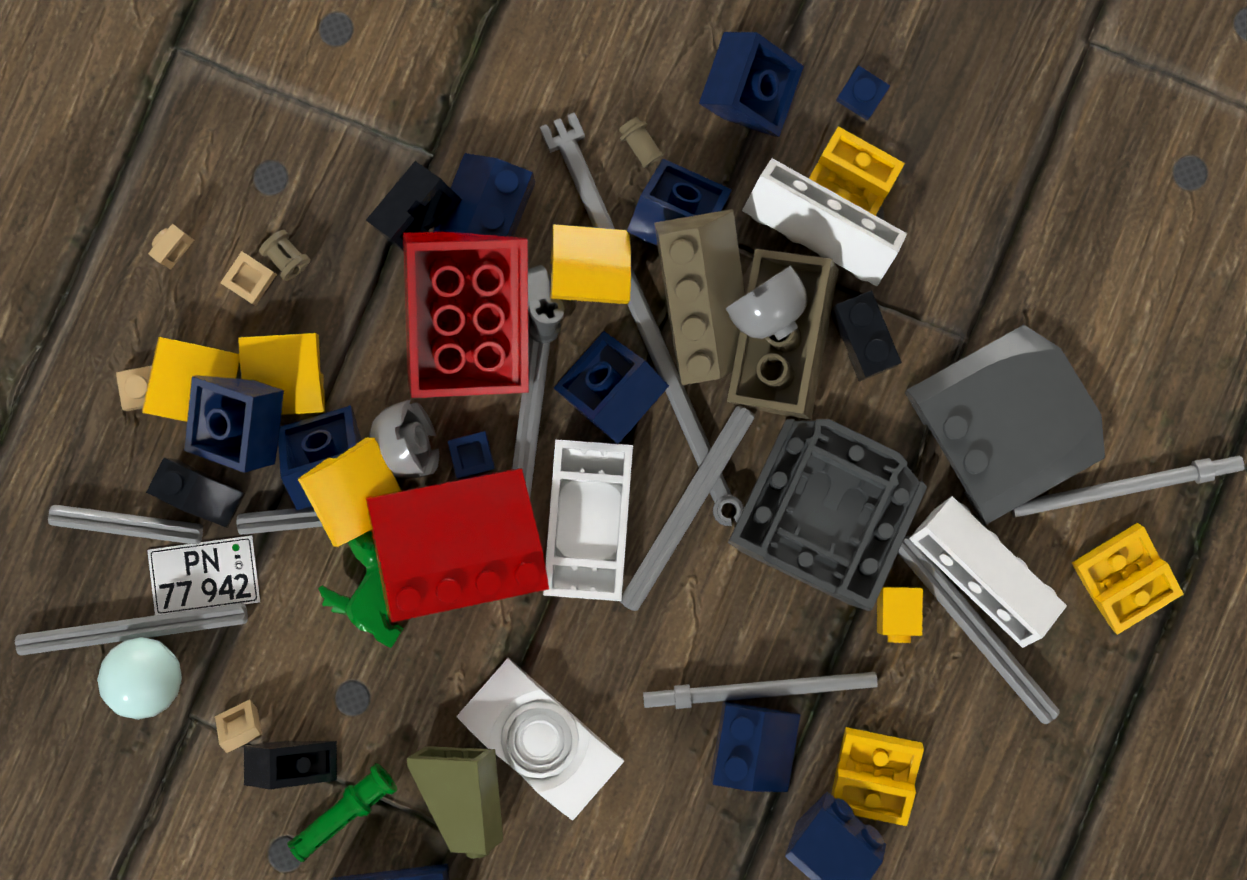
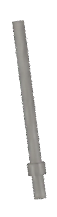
[1011,455,1244,518]
[643,672,878,709]

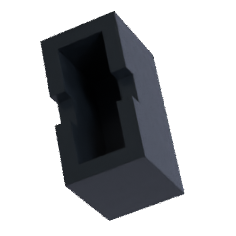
[366,161,462,252]
[831,290,902,382]

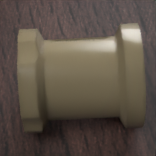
[259,230,311,281]

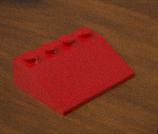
[403,232,529,398]
[366,468,549,622]

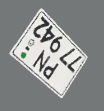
[147,535,260,615]

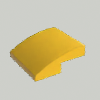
[809,126,905,216]
[550,224,631,304]
[238,333,325,415]
[142,337,240,422]
[298,437,402,547]
[1072,523,1184,635]
[832,727,924,826]

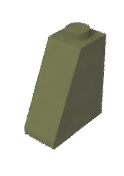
[407,746,503,858]

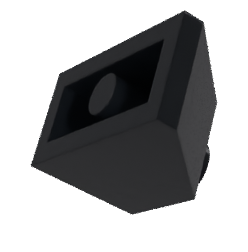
[146,457,245,528]
[244,741,337,790]

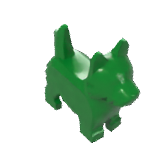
[318,530,404,648]

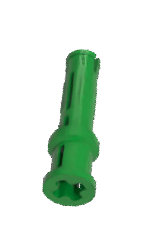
[287,763,397,862]

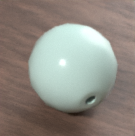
[97,637,182,719]

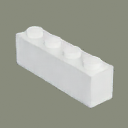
[742,158,907,286]
[909,496,1067,648]

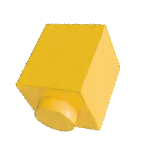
[877,586,923,643]

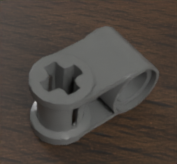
[528,265,565,343]

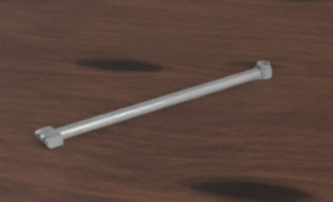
[539,112,744,526]

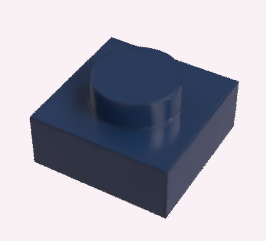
[836,65,890,121]
[447,431,496,479]

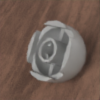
[725,266,807,341]
[369,400,439,480]

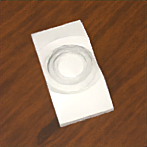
[543,439,633,601]
[456,657,624,820]

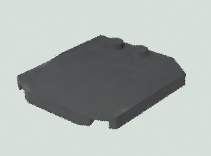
[905,325,1105,526]
[727,419,927,611]

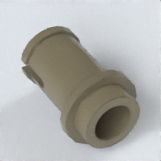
[619,117,664,168]

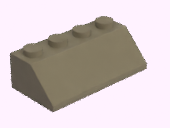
[654,209,745,385]
[727,249,839,420]

